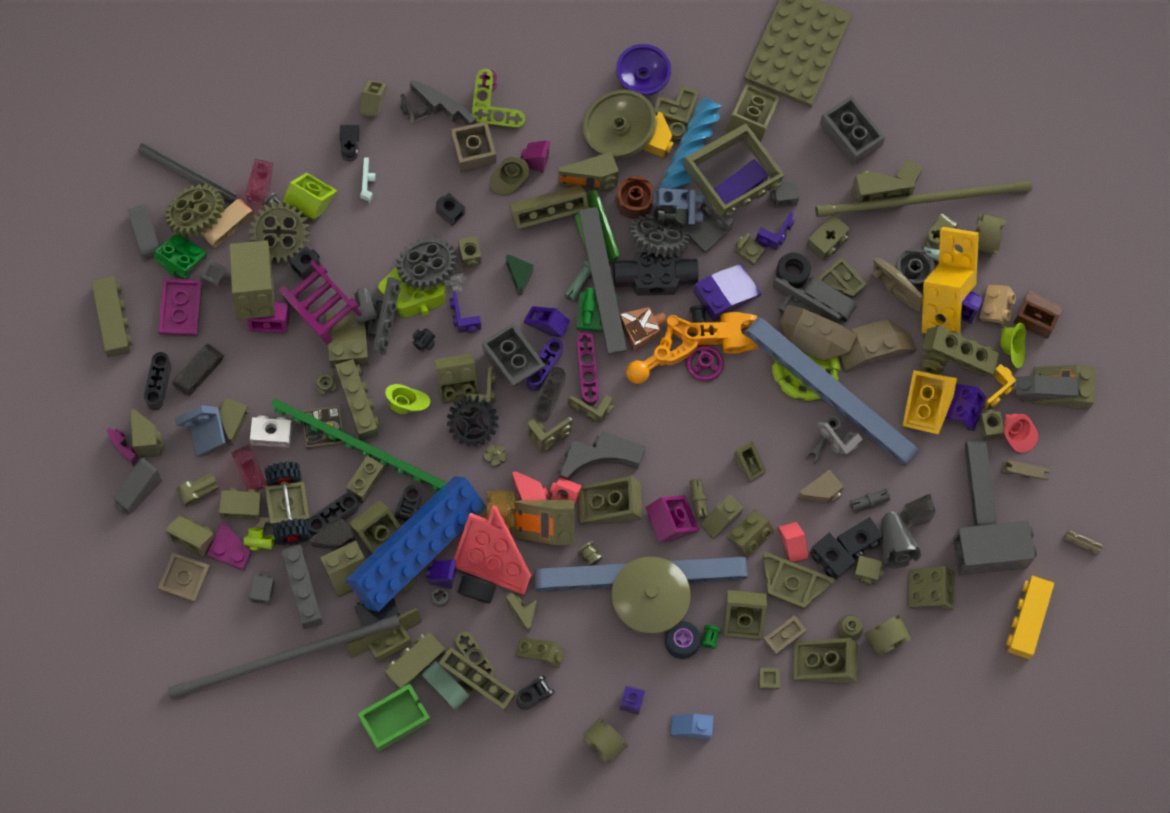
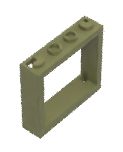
[683,123,784,218]

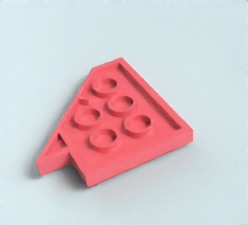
[454,506,532,595]

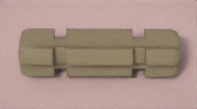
[1064,530,1102,554]

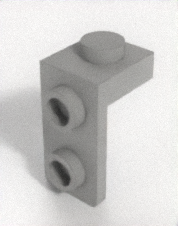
[817,422,863,454]

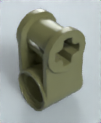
[925,213,958,249]

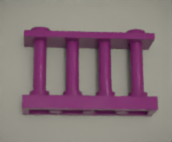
[278,260,362,345]

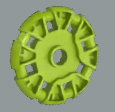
[772,352,840,401]

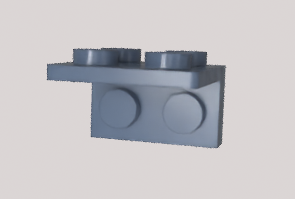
[175,405,225,456]

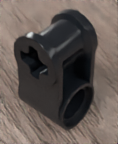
[340,125,359,161]
[394,485,422,521]
[516,675,555,710]

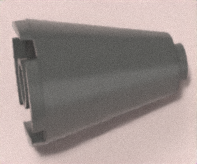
[882,512,921,568]

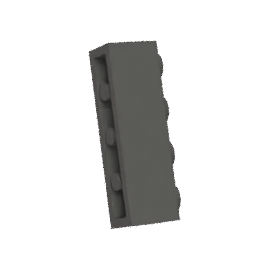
[281,545,323,629]

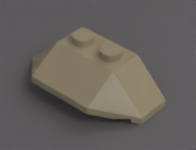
[780,305,857,361]
[839,319,916,372]

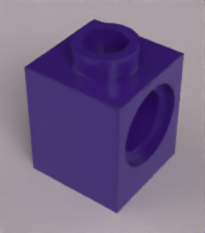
[620,686,645,715]

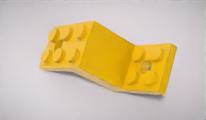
[922,227,979,334]

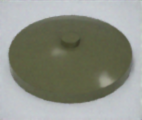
[583,90,657,159]
[612,557,691,635]

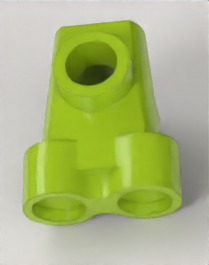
[244,528,277,550]

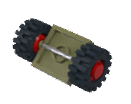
[264,461,310,545]

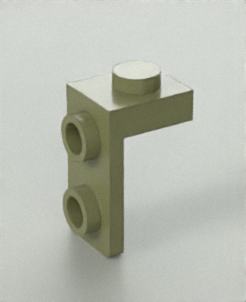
[467,366,495,410]
[568,395,614,423]
[516,637,565,668]

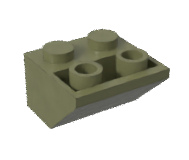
[434,353,479,403]

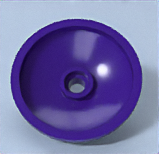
[616,44,671,96]

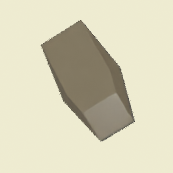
[871,257,923,312]

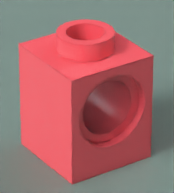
[549,477,582,505]

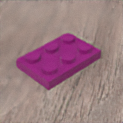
[158,278,202,336]

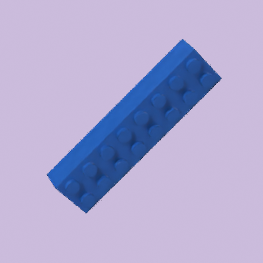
[345,476,487,611]

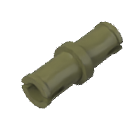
[689,478,708,519]

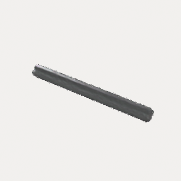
[138,142,237,203]

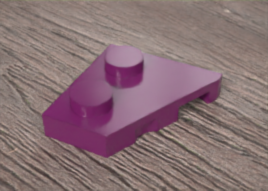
[207,521,251,571]

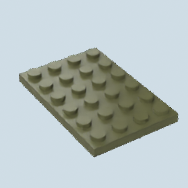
[744,0,852,107]

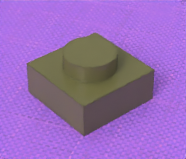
[759,668,780,689]

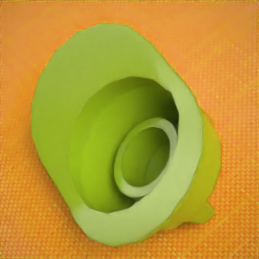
[1000,323,1026,368]
[385,384,430,414]

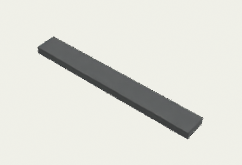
[578,207,627,355]

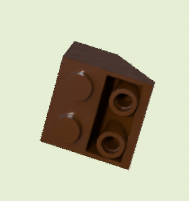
[1013,291,1063,339]

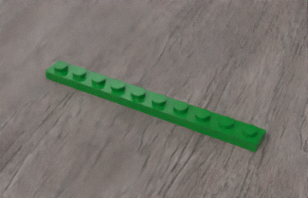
[271,398,447,491]

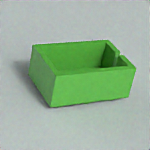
[357,684,430,753]

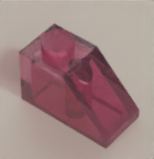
[231,445,267,490]

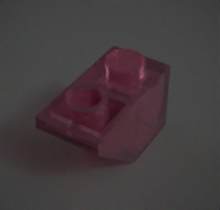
[245,159,273,205]

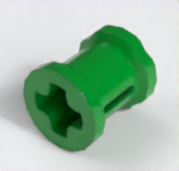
[700,625,721,649]

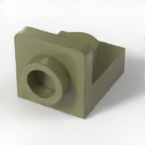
[735,233,765,266]

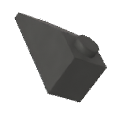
[1016,375,1079,402]

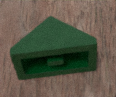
[506,255,534,295]

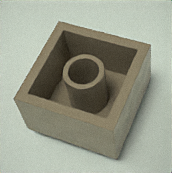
[451,121,496,172]

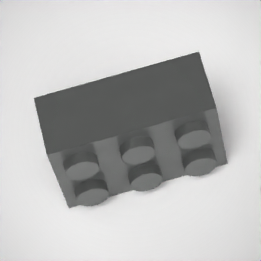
[820,95,885,165]

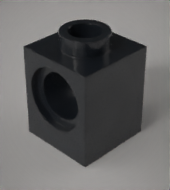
[436,193,465,226]
[290,246,320,280]

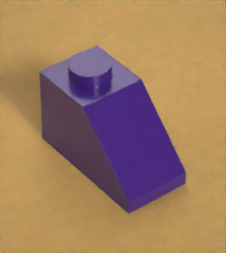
[961,292,983,324]
[524,306,570,337]
[426,560,456,589]

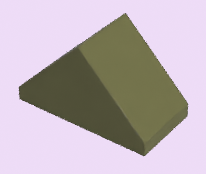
[733,441,766,482]

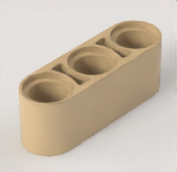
[201,199,254,248]

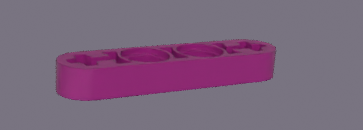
[576,332,599,405]

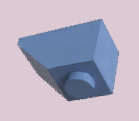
[670,714,713,740]

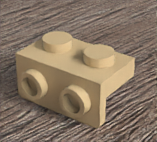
[979,284,1016,327]

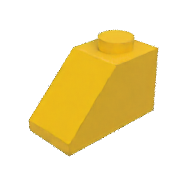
[644,112,674,158]

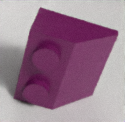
[645,496,699,542]

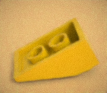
[903,370,957,434]

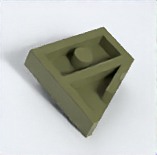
[817,257,867,298]

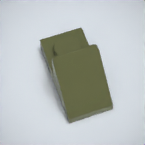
[506,593,537,633]

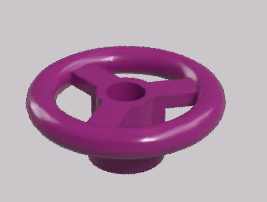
[686,345,724,381]

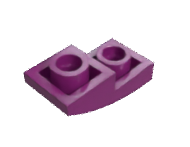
[107,428,138,466]

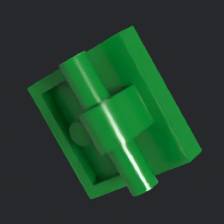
[153,234,207,280]
[577,288,618,332]

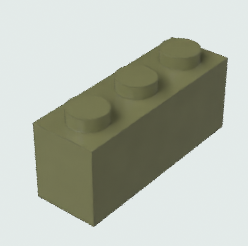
[385,632,446,690]

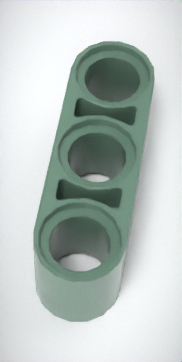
[421,660,470,710]

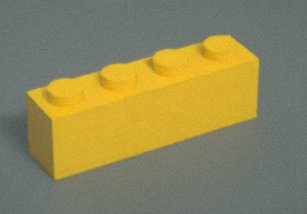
[1006,575,1054,660]

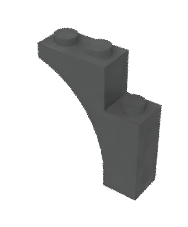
[558,431,646,480]

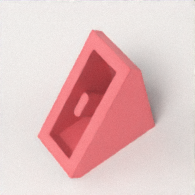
[778,522,808,563]

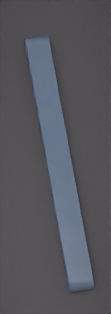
[745,317,918,466]
[534,557,748,592]

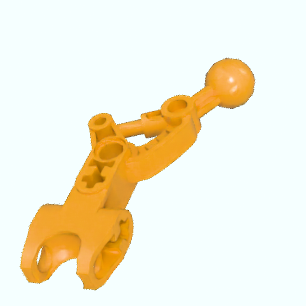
[626,312,759,384]

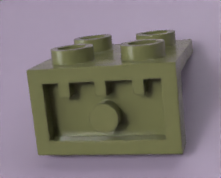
[527,417,572,453]
[909,566,954,610]

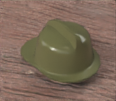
[490,157,529,195]

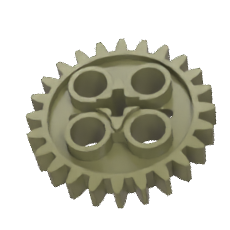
[165,183,225,238]
[249,201,311,263]

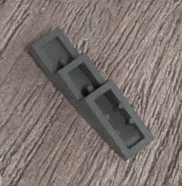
[410,80,476,126]

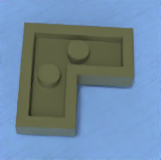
[654,86,699,126]

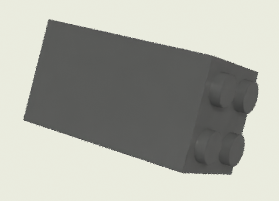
[953,521,1037,576]

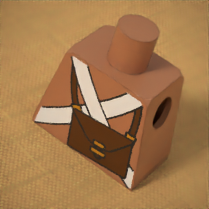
[620,307,667,352]

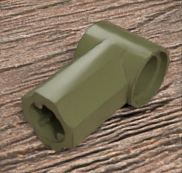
[176,473,219,507]

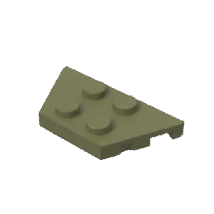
[763,552,835,609]

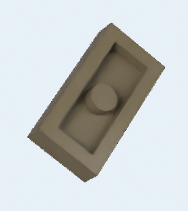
[763,615,807,655]

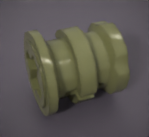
[577,541,603,566]

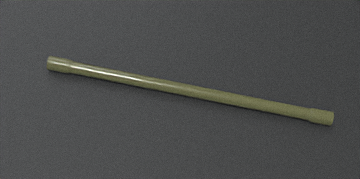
[815,180,1032,217]

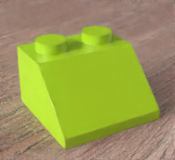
[283,172,338,219]

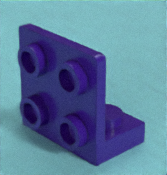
[945,384,986,431]

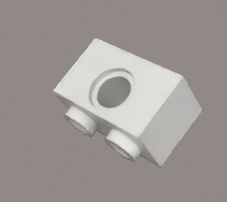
[250,416,292,448]

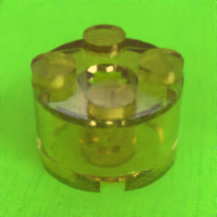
[487,490,515,530]

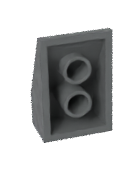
[482,323,545,387]

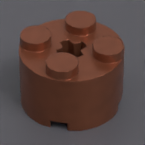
[616,176,654,219]

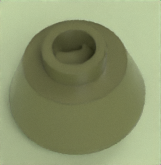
[837,615,864,641]

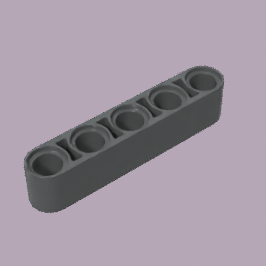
[965,440,997,526]

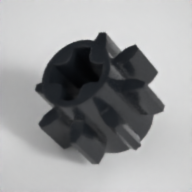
[412,328,435,352]

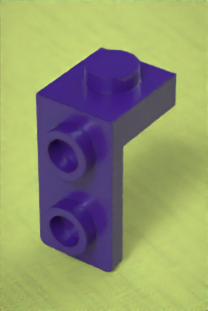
[756,211,795,250]
[449,291,481,333]

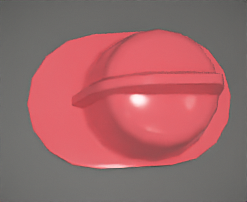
[1003,414,1039,453]

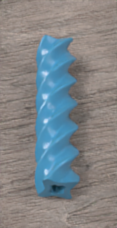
[659,97,723,190]

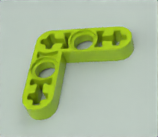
[472,69,526,127]

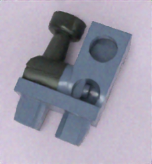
[653,188,703,225]

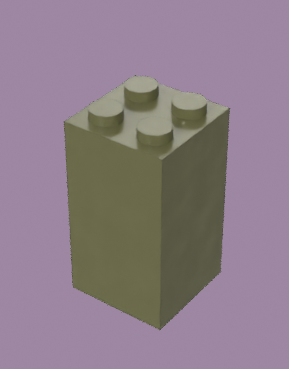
[230,240,275,320]

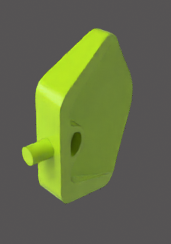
[378,267,446,318]

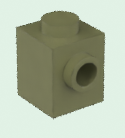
[853,556,884,585]

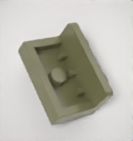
[727,510,774,557]

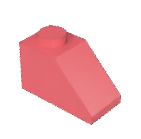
[512,471,549,500]

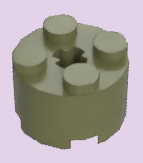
[974,213,1006,255]
[864,615,911,657]
[583,717,628,763]

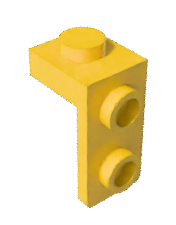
[984,364,1016,409]

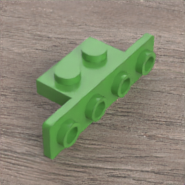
[575,190,619,264]

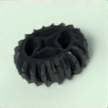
[447,395,499,447]

